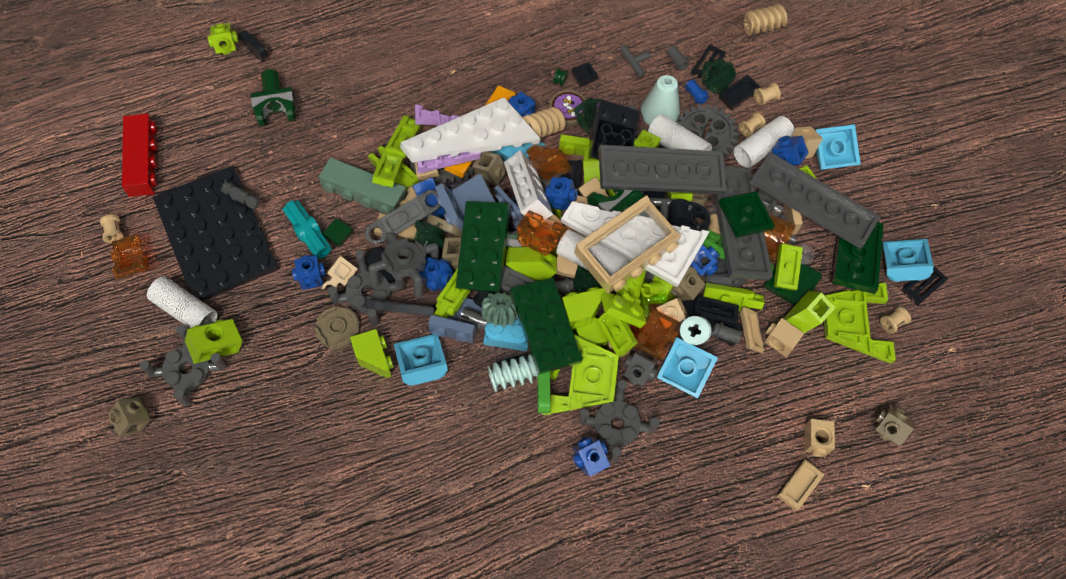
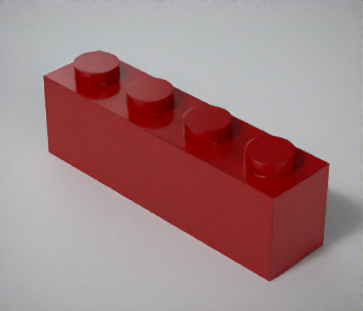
[122,113,158,197]

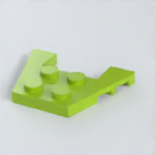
[824,283,896,363]
[542,335,619,415]

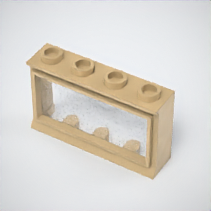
[574,195,681,294]

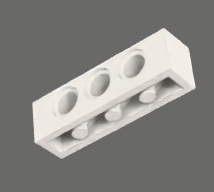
[504,150,553,227]

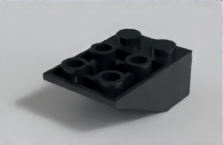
[589,99,639,160]

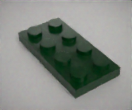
[455,201,511,293]
[832,222,884,294]
[509,278,583,375]

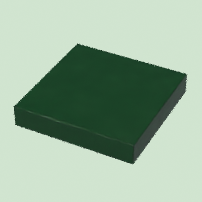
[718,191,775,238]
[763,262,823,306]

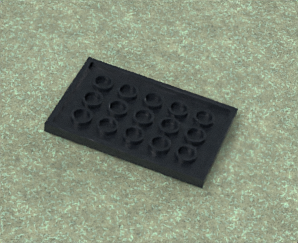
[153,166,279,301]

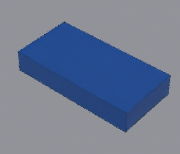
[412,177,445,224]

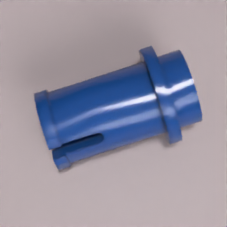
[685,79,709,104]

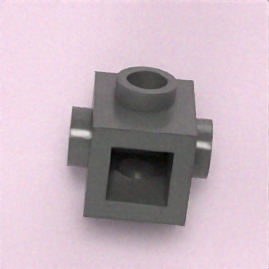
[623,346,660,387]

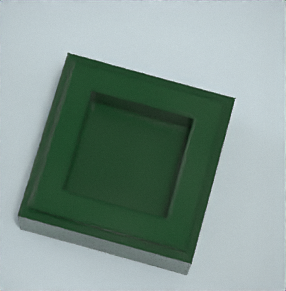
[322,218,353,247]

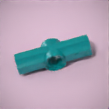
[282,200,332,259]

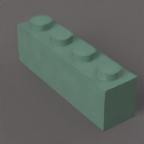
[319,157,407,215]

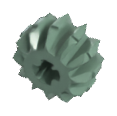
[481,292,518,328]

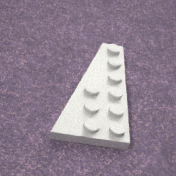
[400,98,540,163]
[561,201,710,287]

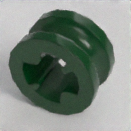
[553,67,568,87]

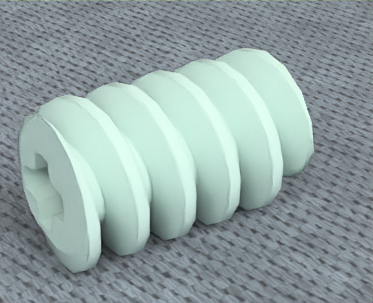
[680,316,712,345]
[487,354,537,392]

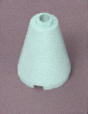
[641,75,680,125]

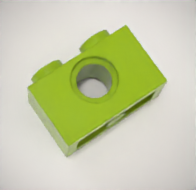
[185,319,242,364]

